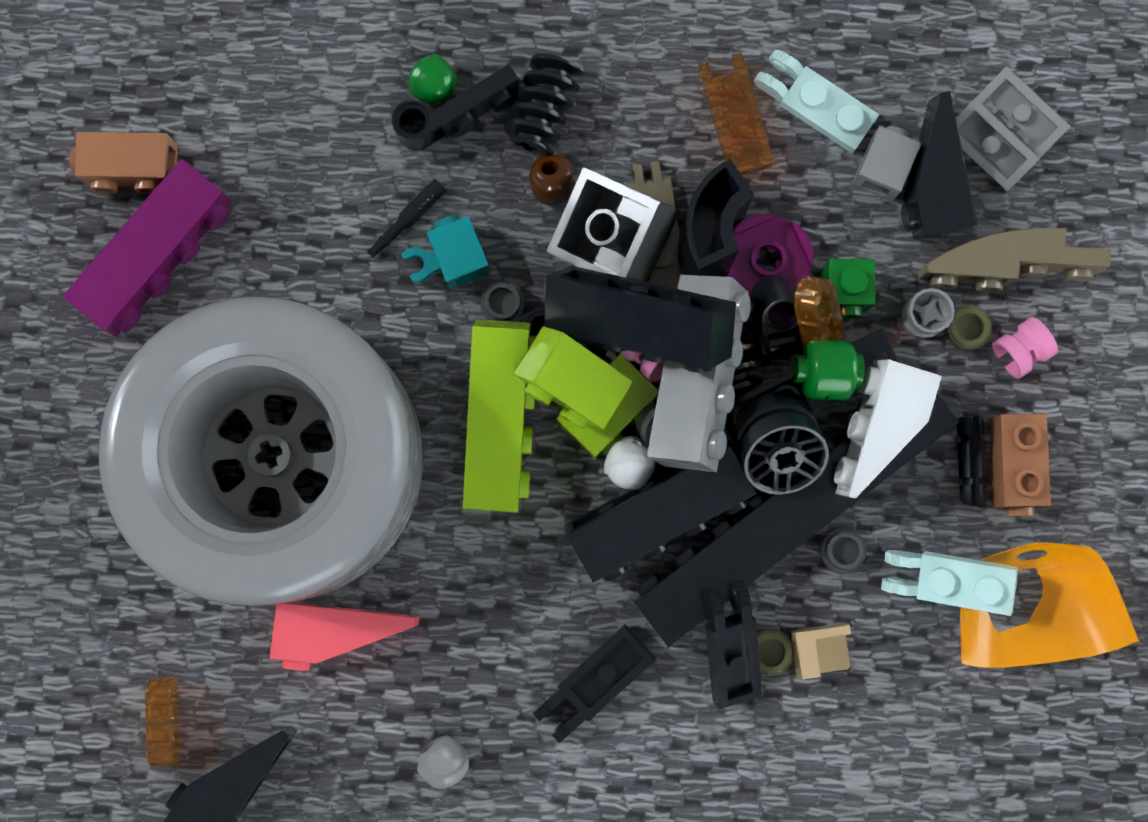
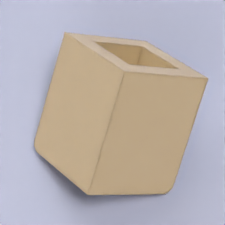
[789,623,851,680]

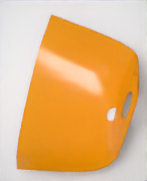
[960,542,1139,668]

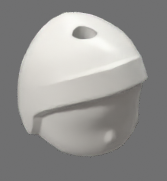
[604,436,655,490]

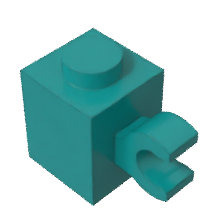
[401,215,491,289]

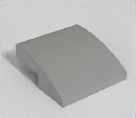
[956,66,1071,192]

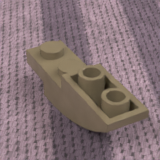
[918,228,1111,293]

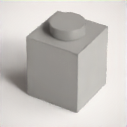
[852,126,921,201]

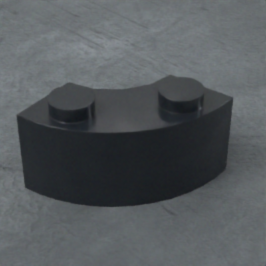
[678,159,754,277]

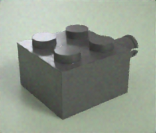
[546,167,680,282]

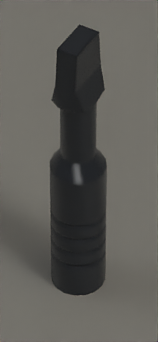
[367,179,446,258]

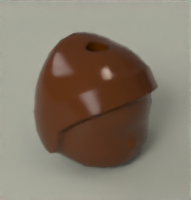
[529,154,575,206]

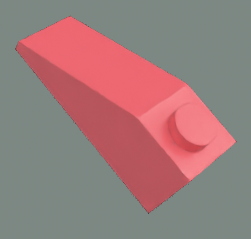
[269,602,420,671]

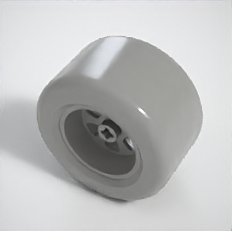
[98,297,423,606]

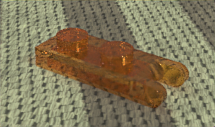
[698,53,774,175]

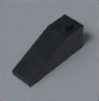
[901,91,977,239]
[164,726,297,822]

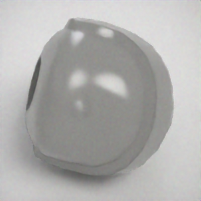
[417,735,469,789]

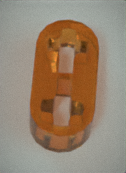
[794,276,844,347]
[145,677,180,767]

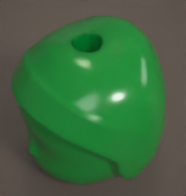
[408,53,457,105]

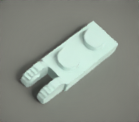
[753,50,879,154]
[881,550,1019,616]

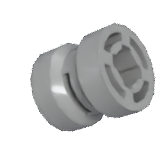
[900,288,955,339]

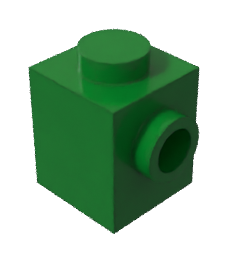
[821,259,875,319]

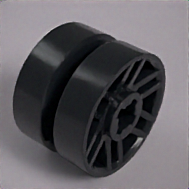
[732,392,829,495]

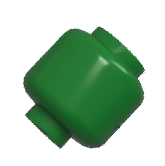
[792,339,865,401]

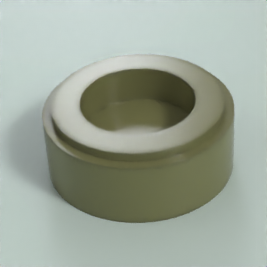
[945,305,992,351]
[757,629,794,676]

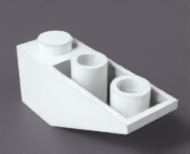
[834,359,942,499]

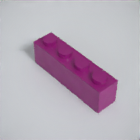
[62,158,232,337]

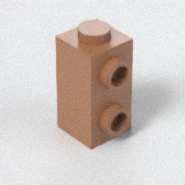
[69,132,178,195]
[989,414,1051,517]

